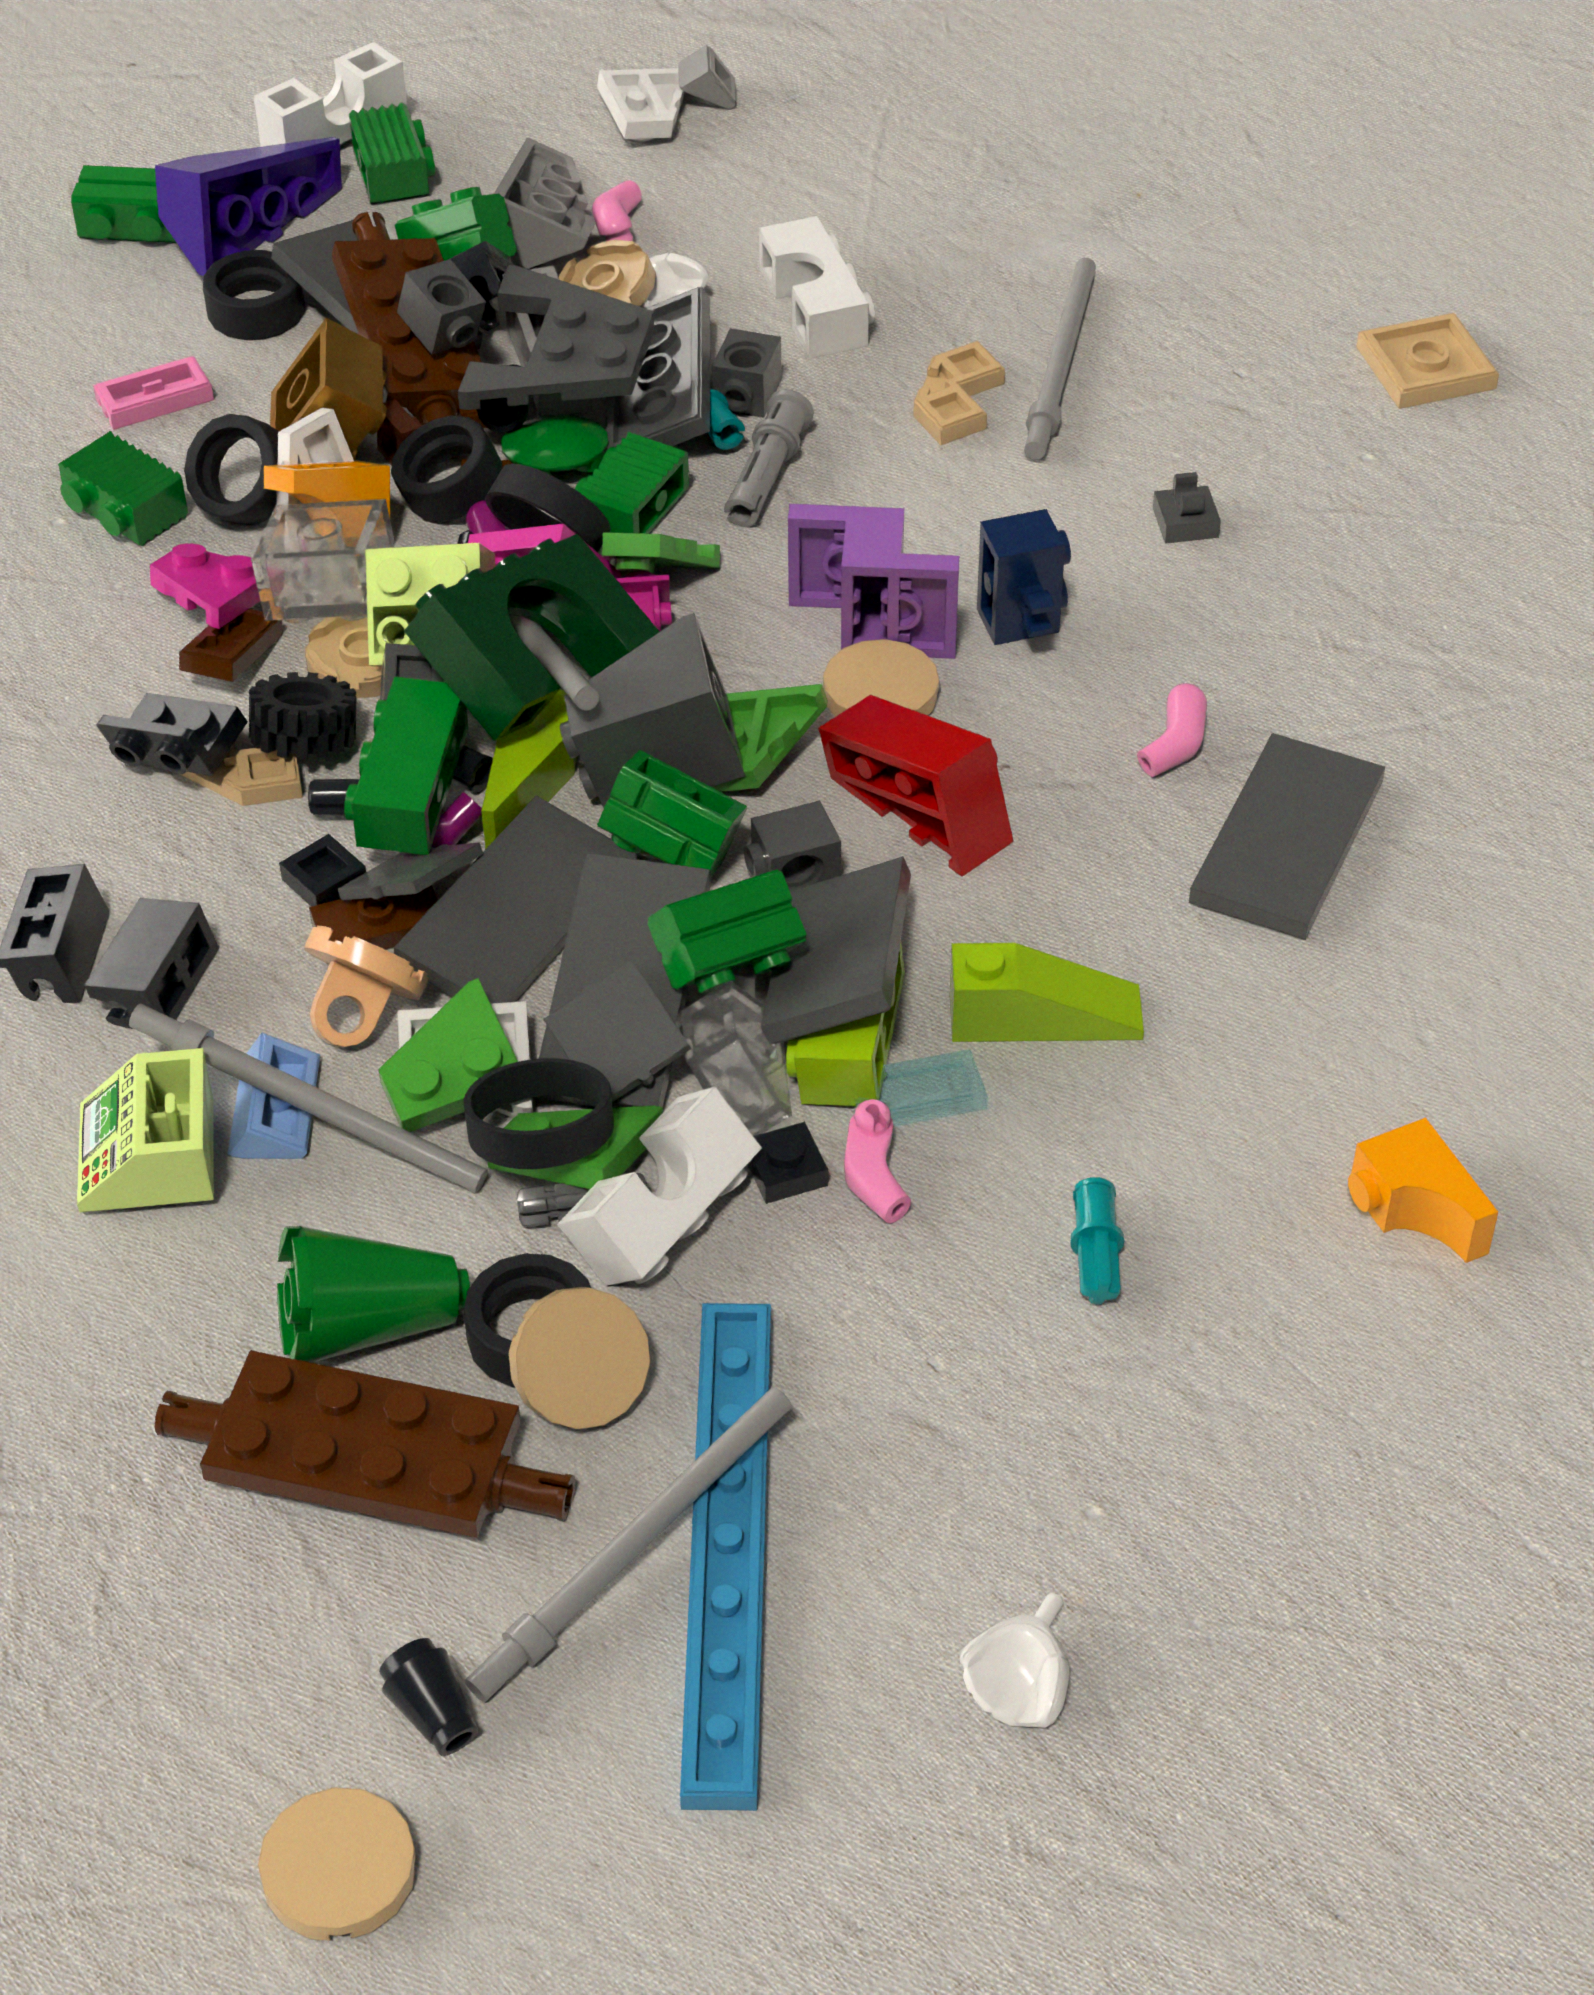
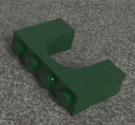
[404,533,660,741]

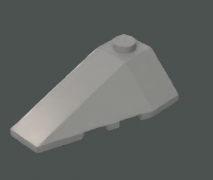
[494,137,595,269]

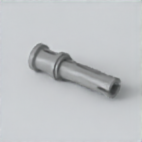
[724,389,814,527]

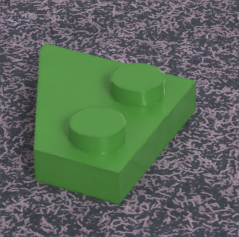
[602,532,720,576]
[712,684,828,792]
[378,978,518,1132]
[488,1105,663,1189]

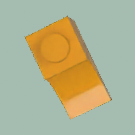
[264,461,390,545]
[1348,1117,1498,1263]

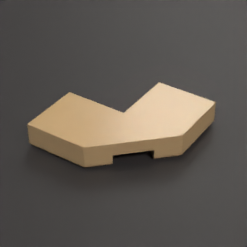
[913,341,1005,446]
[180,743,303,806]

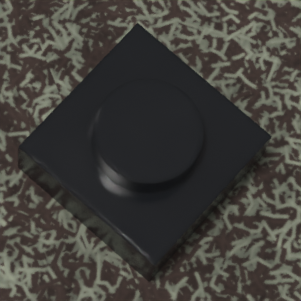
[279,834,366,907]
[747,1121,828,1204]

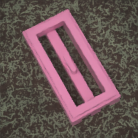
[93,356,214,430]

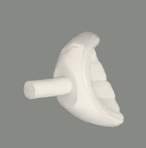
[640,253,709,308]
[960,1593,1069,1728]

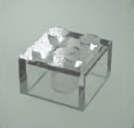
[251,499,395,624]

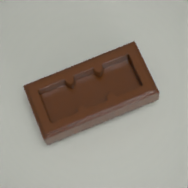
[179,609,282,682]
[309,885,438,965]

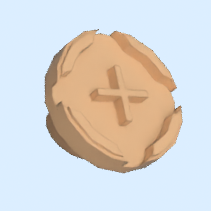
[304,925,429,1047]

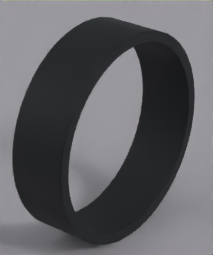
[485,464,611,552]
[463,1058,614,1169]

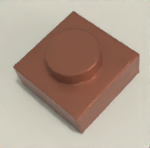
[377,399,422,466]

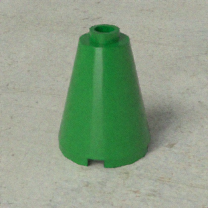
[277,1226,470,1363]

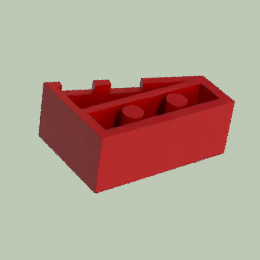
[818,695,1014,877]

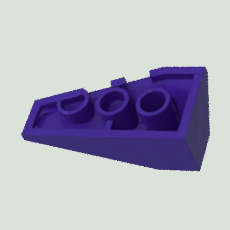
[155,137,342,276]

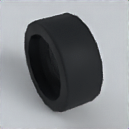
[203,250,305,340]
[184,414,279,525]
[391,415,502,522]
[463,1253,591,1387]

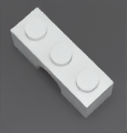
[254,42,407,147]
[759,216,875,358]
[557,1087,762,1286]

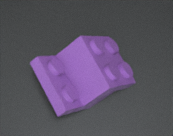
[788,504,960,659]

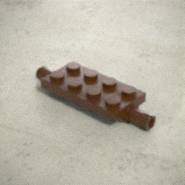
[332,212,482,459]
[155,1350,575,1538]

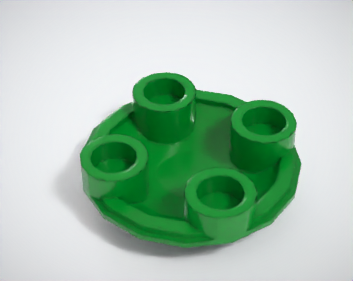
[501,414,609,475]

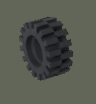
[249,672,357,759]

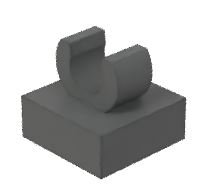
[1153,472,1221,544]

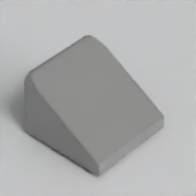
[678,45,736,110]

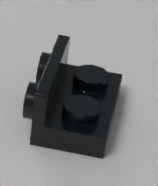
[96,693,248,776]

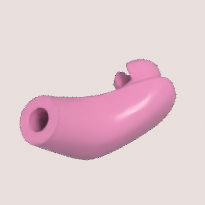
[592,180,642,241]
[1137,683,1207,777]
[844,1099,911,1224]

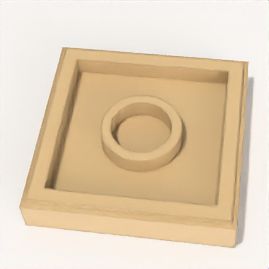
[1356,313,1499,409]

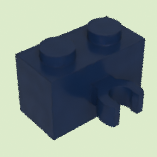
[977,509,1071,645]

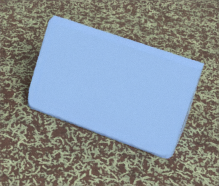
[227,1033,320,1159]

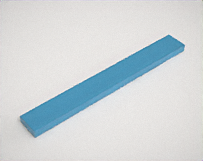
[680,1303,771,1811]

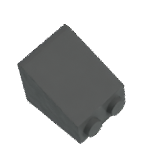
[560,613,745,808]

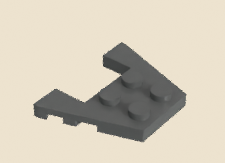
[458,265,655,410]

